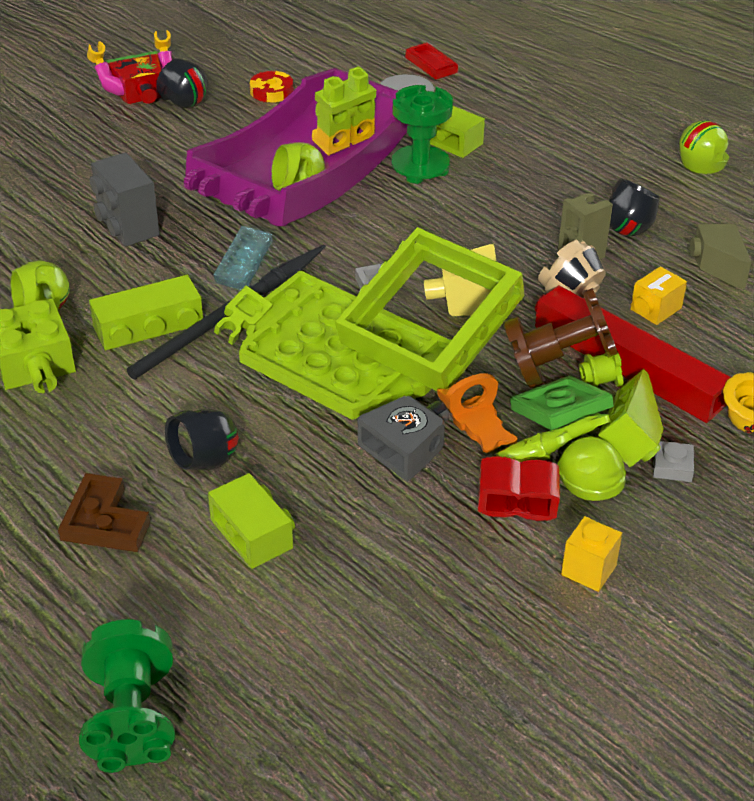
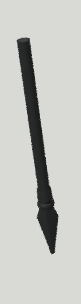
[127,244,326,380]

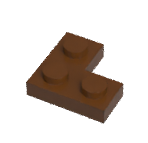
[58,473,150,552]

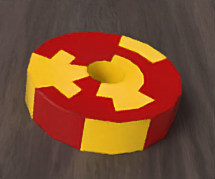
[250,71,293,103]

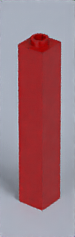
[535,285,731,423]

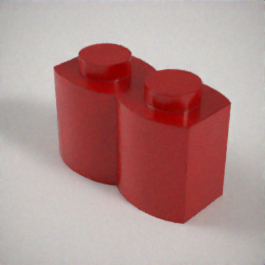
[478,456,560,521]

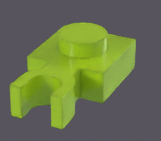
[214,285,273,345]

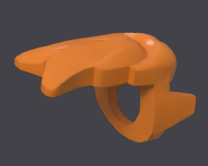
[437,373,518,453]

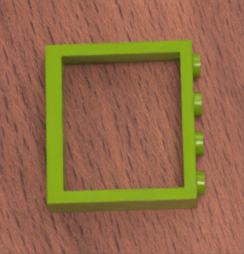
[335,227,525,391]

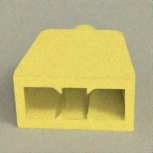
[424,244,496,316]

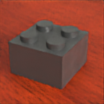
[90,152,160,247]

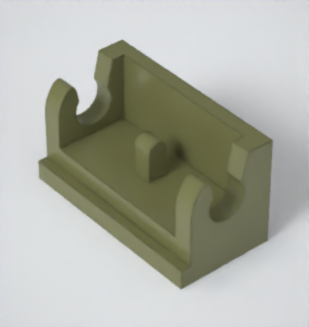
[558,193,613,259]

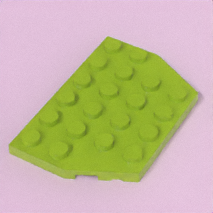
[239,270,451,420]

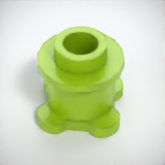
[579,352,623,388]

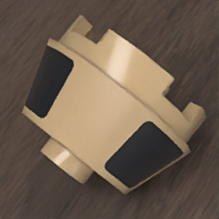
[538,239,606,299]

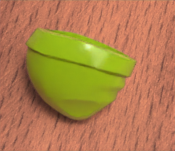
[557,436,626,501]

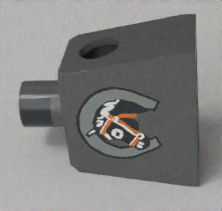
[358,396,449,482]

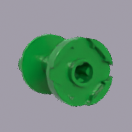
[391,85,453,184]
[79,619,175,773]

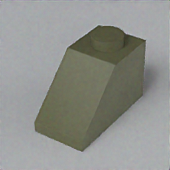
[690,224,751,289]

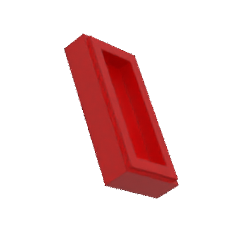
[405,42,458,80]

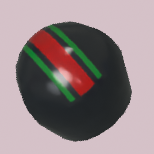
[156,58,208,108]
[608,178,660,236]
[165,409,239,470]

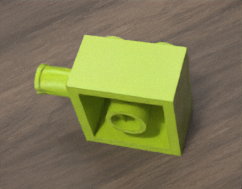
[0,298,76,394]

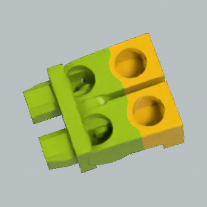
[312,66,377,156]

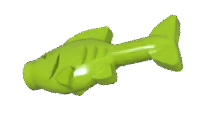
[496,413,611,462]

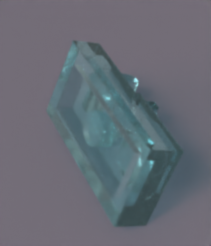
[213,226,273,290]

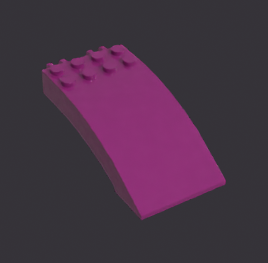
[183,68,407,226]

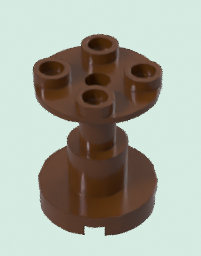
[504,288,618,388]

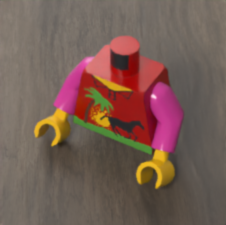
[87,30,172,104]

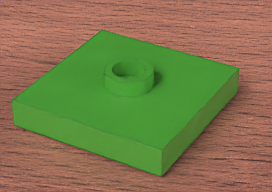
[510,376,614,430]

